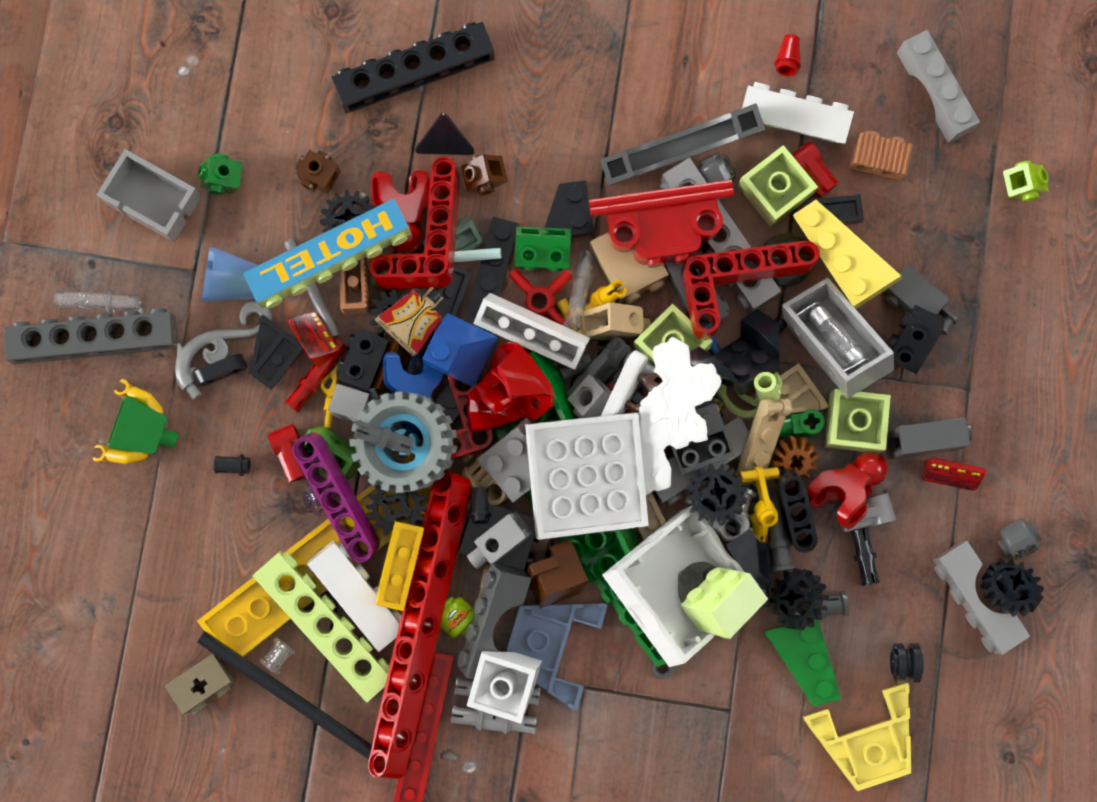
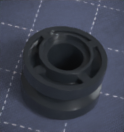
[890,643,924,683]

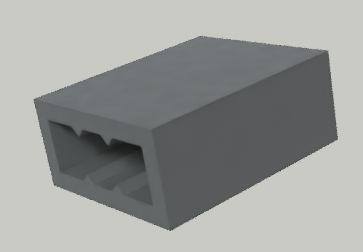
[887,417,972,460]

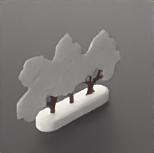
[601,337,721,495]

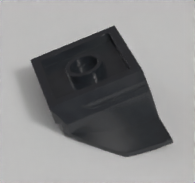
[690,309,780,395]

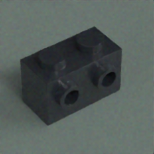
[887,305,945,374]
[336,329,390,395]

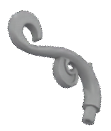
[175,301,272,400]

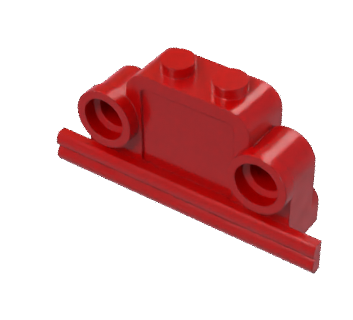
[588,180,734,268]

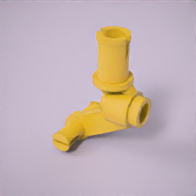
[556,280,627,334]
[738,467,779,543]

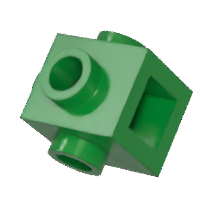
[198,154,242,195]

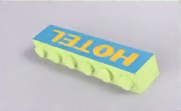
[243,199,411,308]

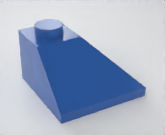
[422,313,498,387]

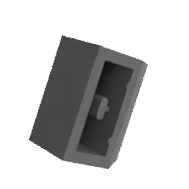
[671,399,735,475]

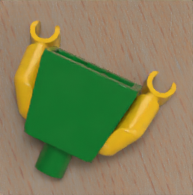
[93,379,178,464]

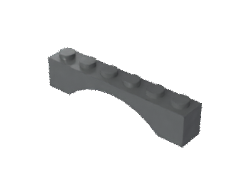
[600,103,765,186]

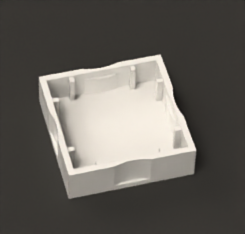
[602,505,744,667]

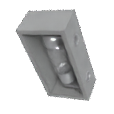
[782,277,894,399]

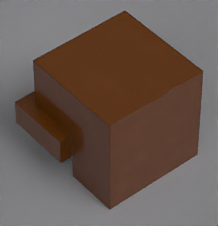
[526,540,588,608]

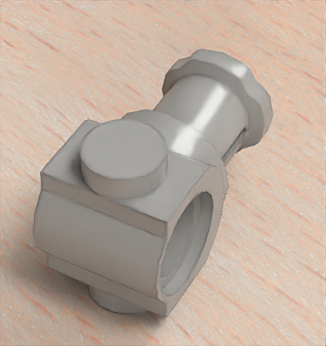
[711,486,757,543]

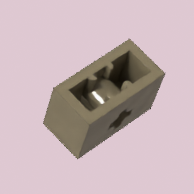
[165,654,236,715]

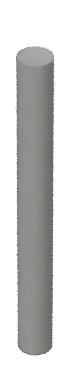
[284,239,341,338]

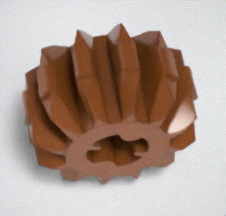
[770,435,819,483]

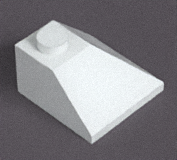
[467,651,542,724]

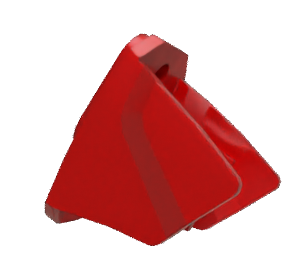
[467,342,555,432]

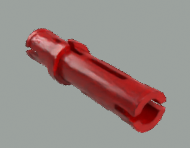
[284,337,347,413]

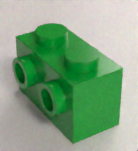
[515,227,571,271]

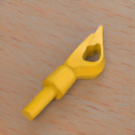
[320,364,339,429]

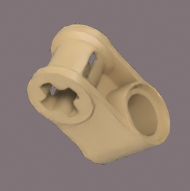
[462,451,509,505]

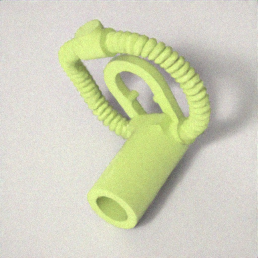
[717,372,783,419]

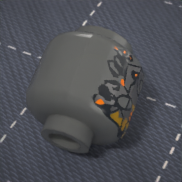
[698,152,737,183]
[997,519,1042,560]

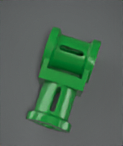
[779,409,824,437]

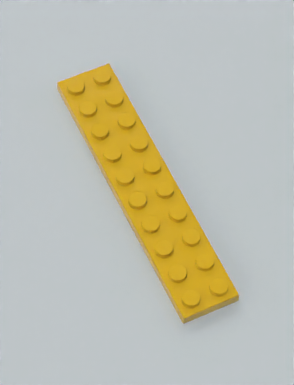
[197,454,434,657]

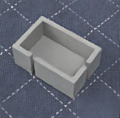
[96,149,202,242]

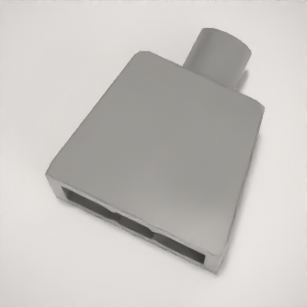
[467,512,533,569]

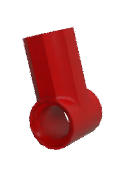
[791,141,839,198]
[267,424,306,483]

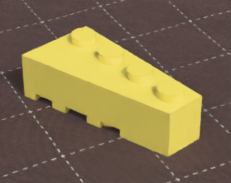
[793,200,902,309]

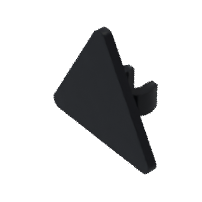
[415,113,474,155]

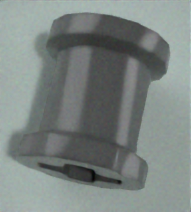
[820,591,849,619]

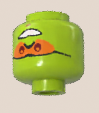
[440,596,475,638]

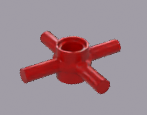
[508,268,574,329]

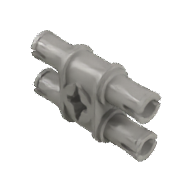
[451,677,541,735]

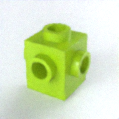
[1003,161,1048,202]

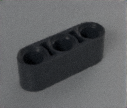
[776,469,818,553]

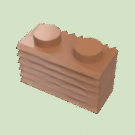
[849,131,913,181]
[339,257,371,315]

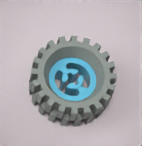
[350,392,457,493]

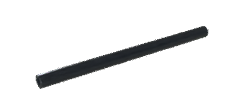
[197,631,372,760]

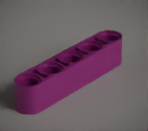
[293,432,380,563]

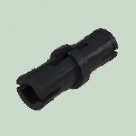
[851,528,880,586]

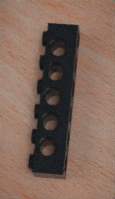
[331,22,495,114]

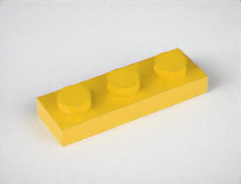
[375,521,424,611]

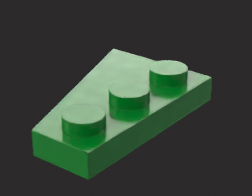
[763,619,841,707]

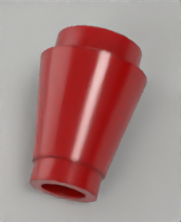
[774,34,801,76]

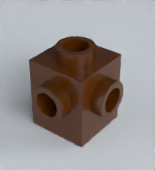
[296,150,341,195]
[461,154,508,195]

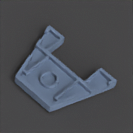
[506,603,608,711]

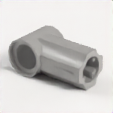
[836,493,896,532]

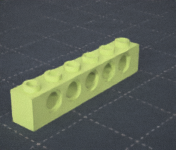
[253,551,390,702]

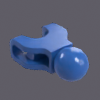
[383,352,443,436]

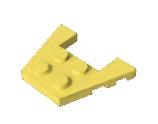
[803,682,911,791]

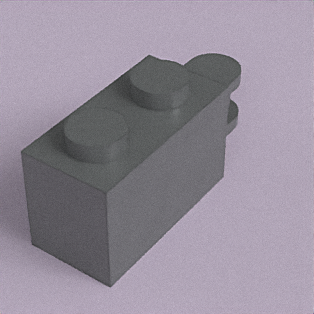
[882,264,959,335]

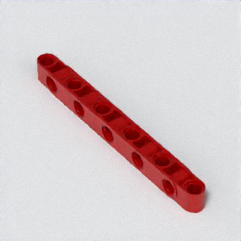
[368,470,471,779]

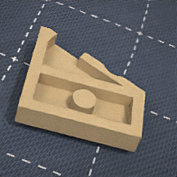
[753,363,829,414]

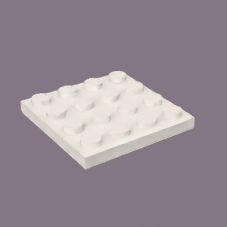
[525,413,649,540]

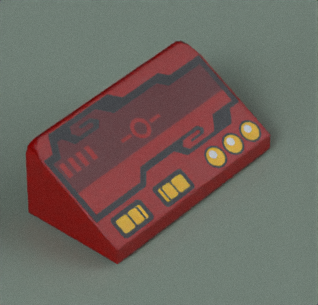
[287,311,341,367]
[922,457,987,491]

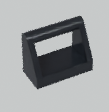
[726,529,772,590]

